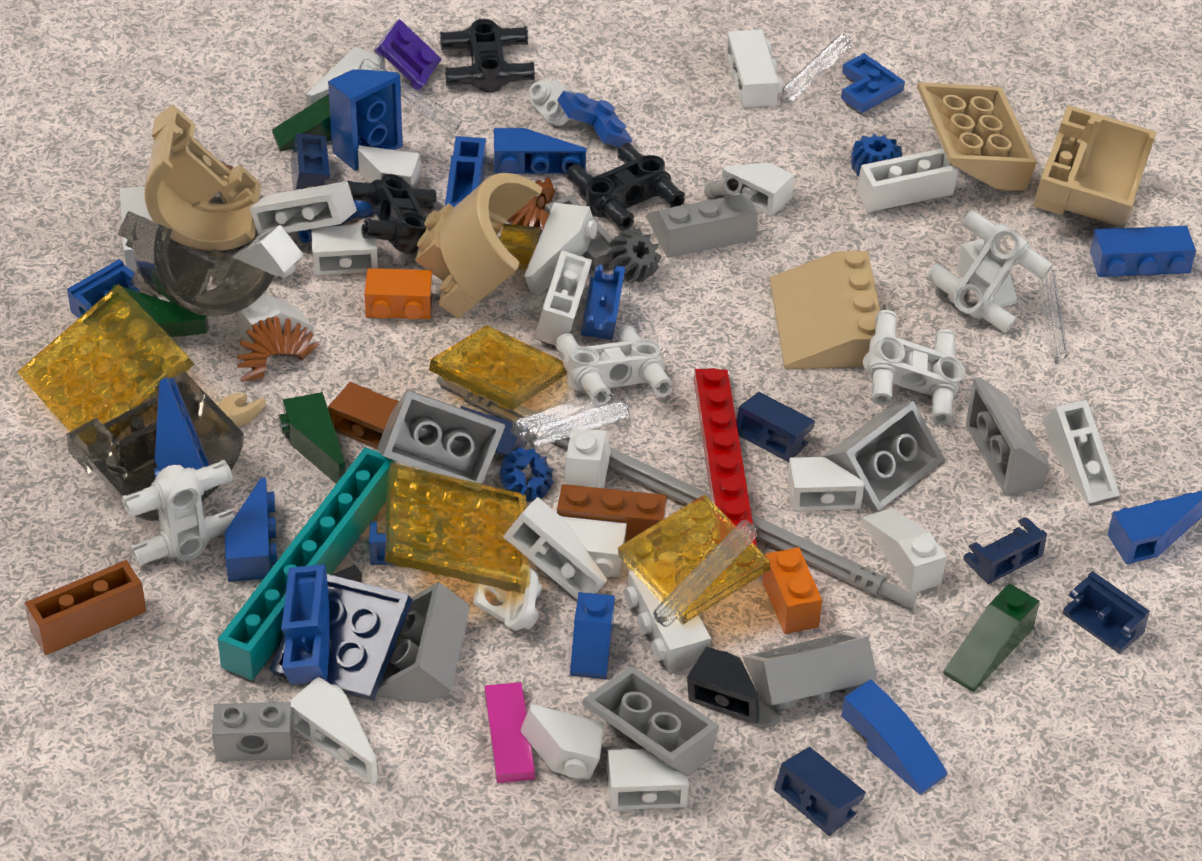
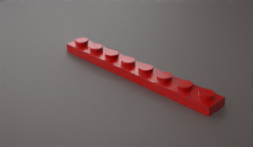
[693,368,757,559]

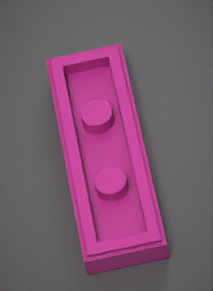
[485,682,535,783]

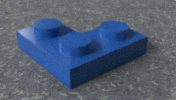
[841,53,905,113]
[557,91,632,147]

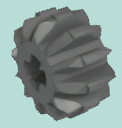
[605,228,662,284]

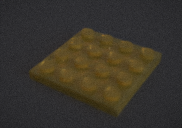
[17,284,195,455]
[385,463,530,594]

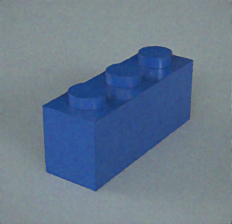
[1090,225,1196,277]

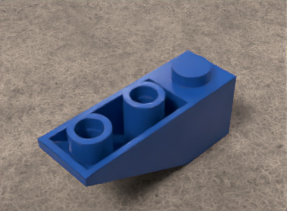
[494,128,586,174]
[225,477,278,582]
[1107,491,1202,565]

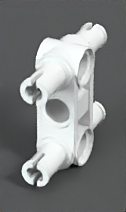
[926,209,1053,333]
[863,310,965,424]
[556,325,673,406]
[122,460,235,567]

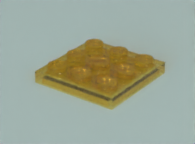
[429,325,567,410]
[618,494,770,625]

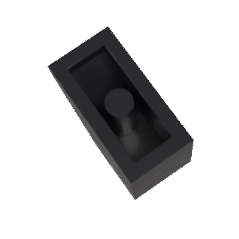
[687,646,759,724]

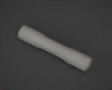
[704,175,742,200]

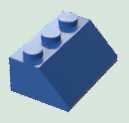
[328,69,403,171]

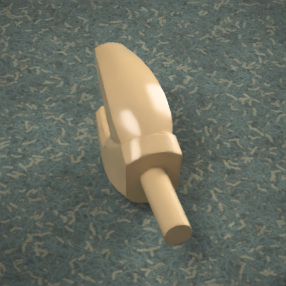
[198,393,266,436]

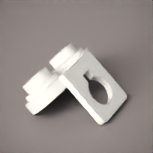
[529,79,577,126]
[473,567,542,631]

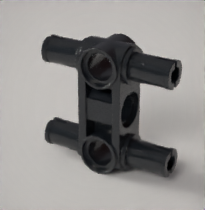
[440,19,535,93]
[567,143,685,231]
[347,174,437,254]

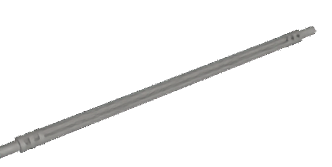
[437,371,917,609]

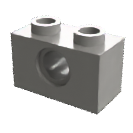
[212,702,293,761]

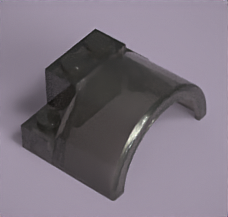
[117,211,275,316]
[66,372,244,521]

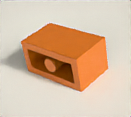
[364,268,433,319]
[762,547,822,634]

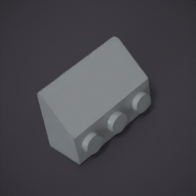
[647,193,758,258]
[965,377,1049,496]
[377,389,505,490]
[822,401,945,512]
[376,582,470,703]
[743,632,878,710]
[582,666,719,776]

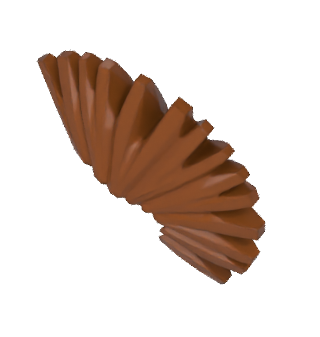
[507,177,555,232]
[237,317,319,382]

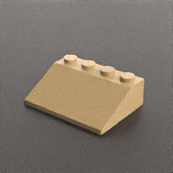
[917,82,1037,191]
[770,251,880,369]

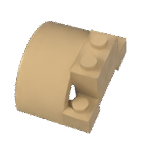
[144,105,261,251]
[1034,105,1156,228]
[415,173,542,318]

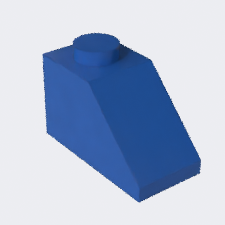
[570,592,615,679]

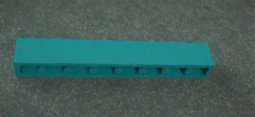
[217,447,397,681]

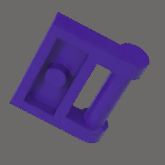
[373,18,442,92]

